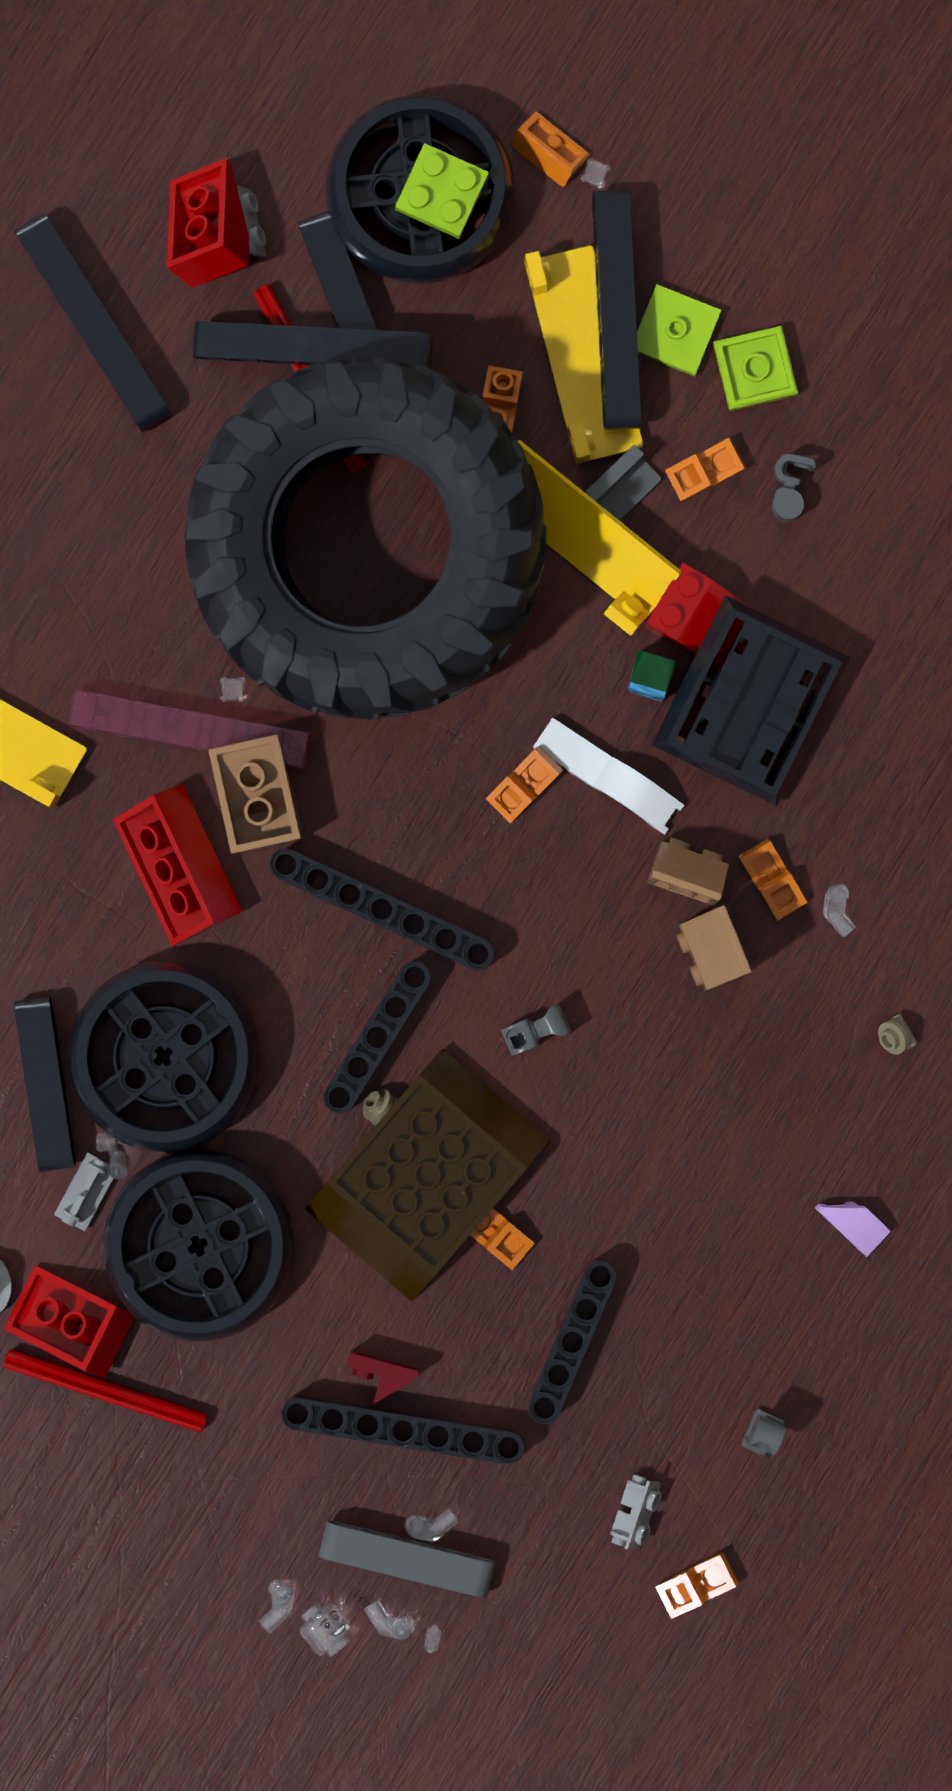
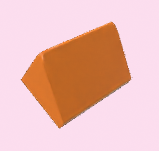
[510,111,590,187]

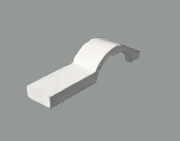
[533,718,684,835]

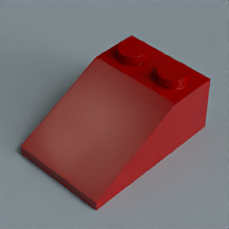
[167,158,249,288]
[645,563,753,669]
[4,1265,135,1379]

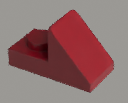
[346,1351,419,1404]

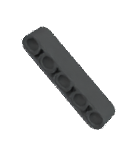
[318,1521,496,1598]

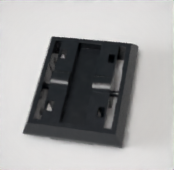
[651,595,851,806]

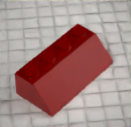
[113,784,243,946]

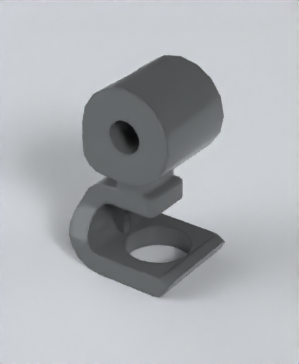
[772,454,816,522]
[501,1003,572,1056]
[742,1409,787,1458]

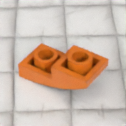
[482,366,523,433]

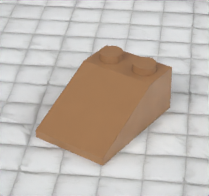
[208,734,303,854]
[647,838,729,906]
[676,905,751,991]

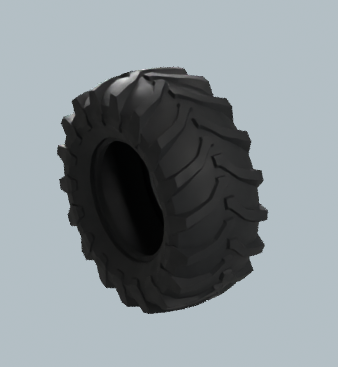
[184,357,547,720]

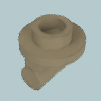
[878,1013,918,1055]
[363,1089,398,1126]

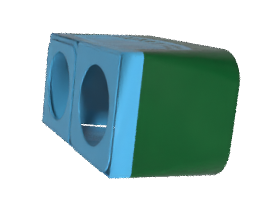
[628,650,678,702]

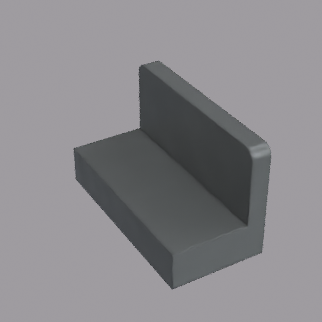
[585,444,661,521]

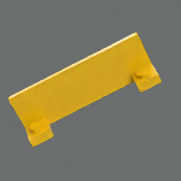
[524,246,643,465]
[518,440,681,636]
[0,699,87,810]

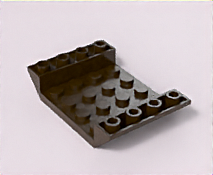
[305,1049,550,1302]

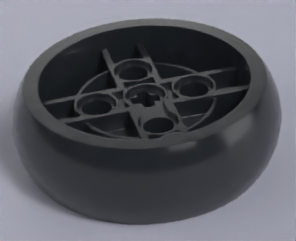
[326,94,515,284]
[69,961,260,1153]
[103,1150,295,1342]

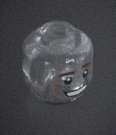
[299,1602,352,1657]

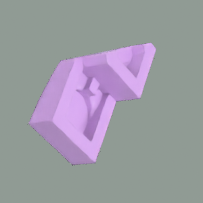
[815,1202,891,1257]

